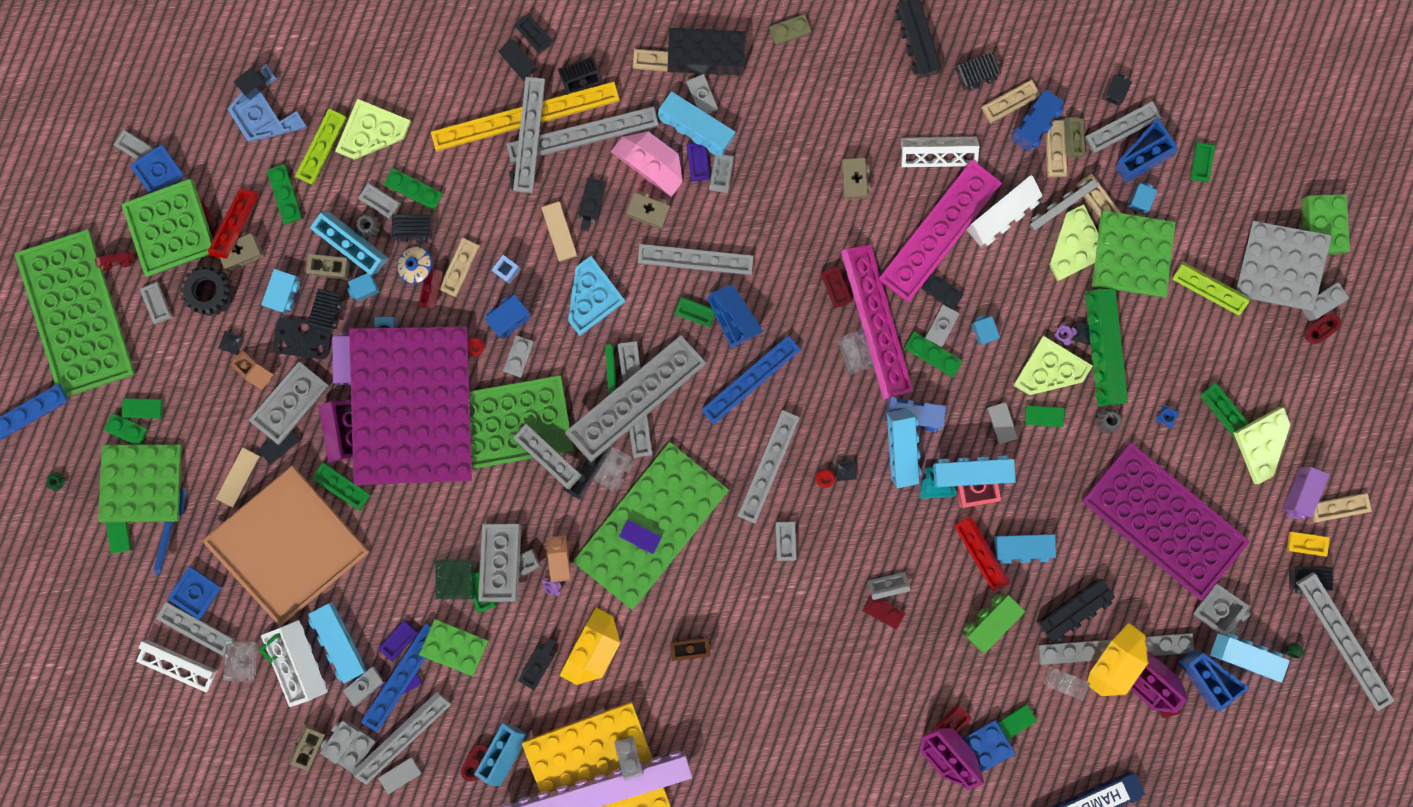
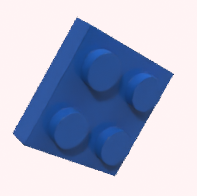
[130,144,186,194]
[167,566,223,620]
[962,719,1016,773]

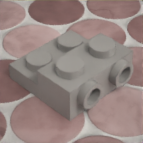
[1194,583,1251,636]
[320,719,377,773]

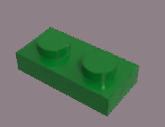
[104,413,149,445]

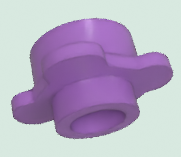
[1054,323,1077,345]
[542,578,561,596]

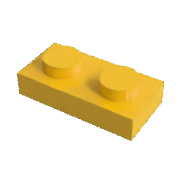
[1287,532,1330,557]

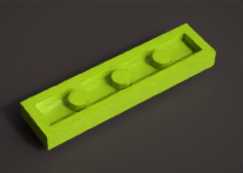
[295,109,347,186]
[1172,262,1250,316]

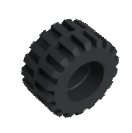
[180,266,234,316]

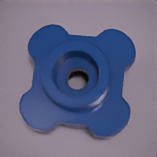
[1156,405,1179,428]

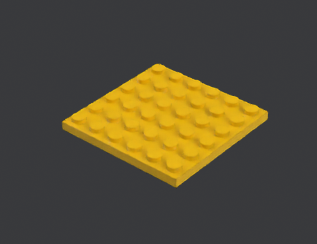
[522,701,671,807]

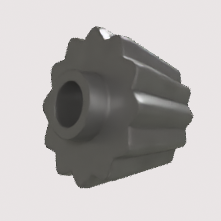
[355,213,381,239]
[1096,408,1122,434]

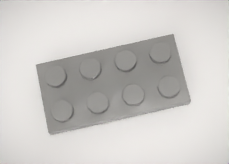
[249,362,330,445]
[478,524,521,602]

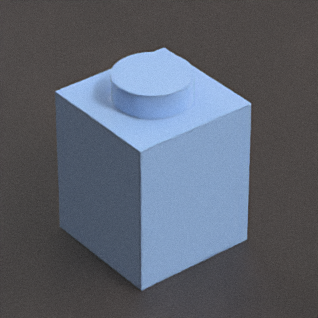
[492,255,521,284]

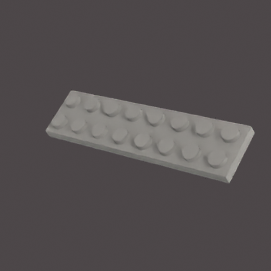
[565,335,706,462]

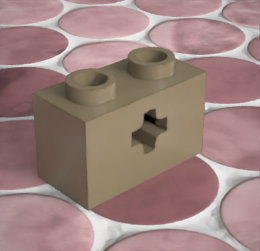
[841,158,871,200]
[626,192,670,230]
[220,232,265,271]
[306,254,351,280]
[287,724,325,771]

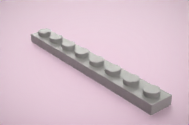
[506,107,659,163]
[1296,572,1394,711]
[1038,633,1194,665]

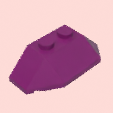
[1130,651,1188,713]
[920,728,984,790]

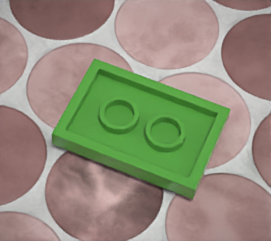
[419,618,488,677]

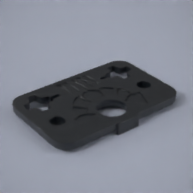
[273,318,331,360]

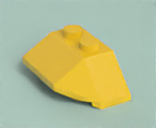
[560,607,620,685]
[1086,623,1148,696]

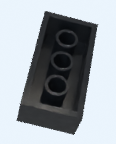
[667,27,745,76]

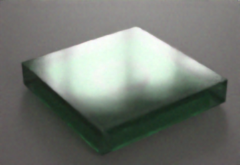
[435,560,474,599]

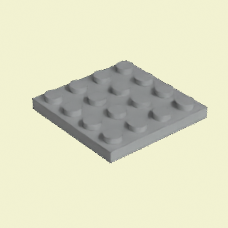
[1236,221,1332,312]

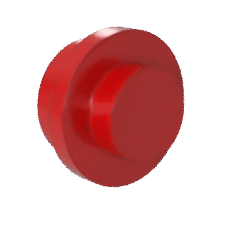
[467,337,484,356]
[815,469,835,488]

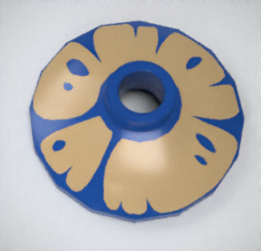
[397,246,432,284]

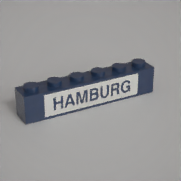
[1050,770,1145,807]

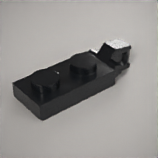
[578,177,606,232]
[518,637,557,690]

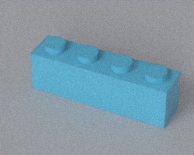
[658,91,736,157]
[310,211,388,275]
[887,408,921,488]
[933,456,1016,487]
[308,602,368,683]
[1210,633,1289,682]

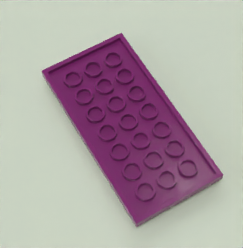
[1081,443,1250,601]

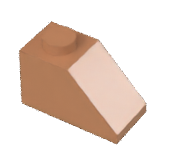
[231,350,273,390]
[547,535,571,582]

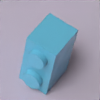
[261,269,301,314]

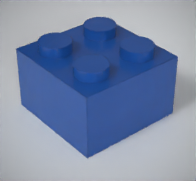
[484,294,533,340]

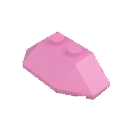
[611,132,683,197]

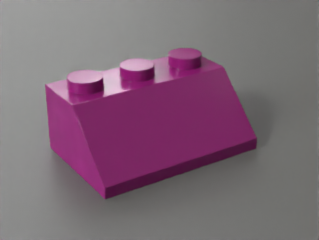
[318,400,353,462]

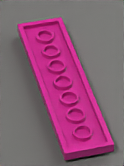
[879,160,1002,303]
[841,245,913,399]

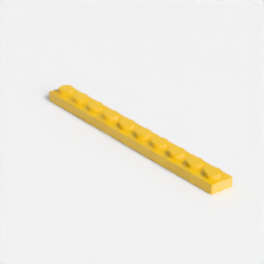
[431,82,620,151]

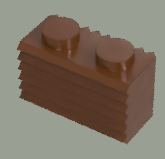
[670,636,711,661]

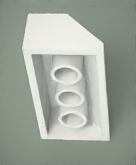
[966,175,1042,247]
[261,620,328,707]

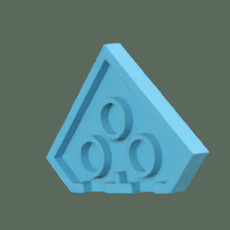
[568,256,626,336]

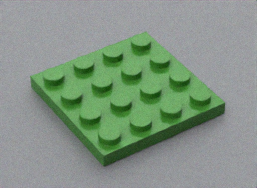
[121,179,213,277]
[1092,211,1175,298]
[98,445,182,523]

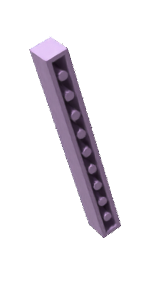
[500,750,692,807]

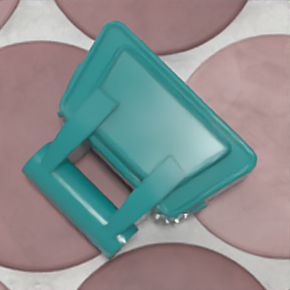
[919,467,957,499]

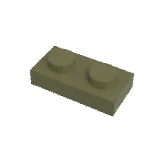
[769,14,811,46]
[1064,117,1085,158]

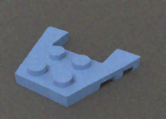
[228,64,307,142]

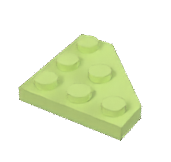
[335,99,411,160]
[1049,204,1098,281]
[1013,336,1092,395]
[1233,407,1290,485]

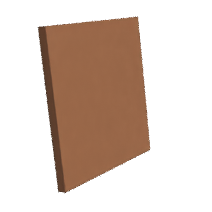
[202,465,370,627]

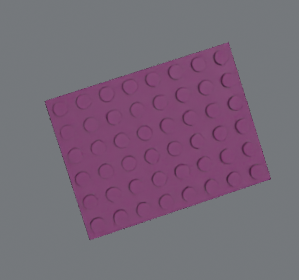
[349,327,472,485]

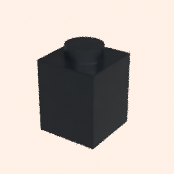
[233,67,268,100]
[1102,74,1132,106]

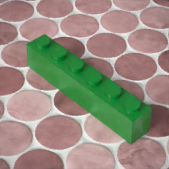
[1085,289,1128,406]

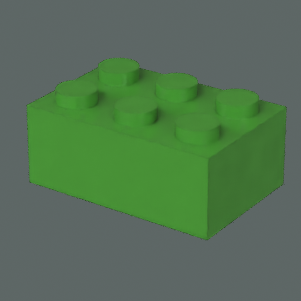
[1301,194,1350,255]
[962,593,1025,654]

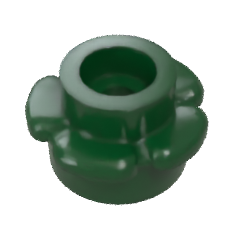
[46,472,65,491]
[1285,642,1305,659]

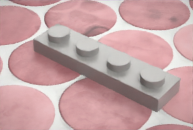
[1084,101,1162,154]
[1029,179,1098,232]
[513,424,582,489]
[156,601,235,656]

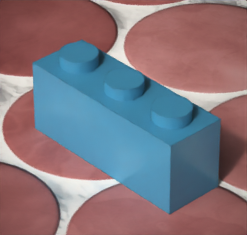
[994,534,1056,563]
[474,723,529,787]

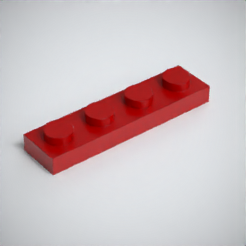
[207,189,259,259]
[953,516,1011,592]

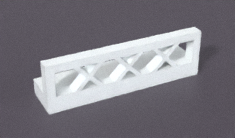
[901,137,979,167]
[136,640,217,693]

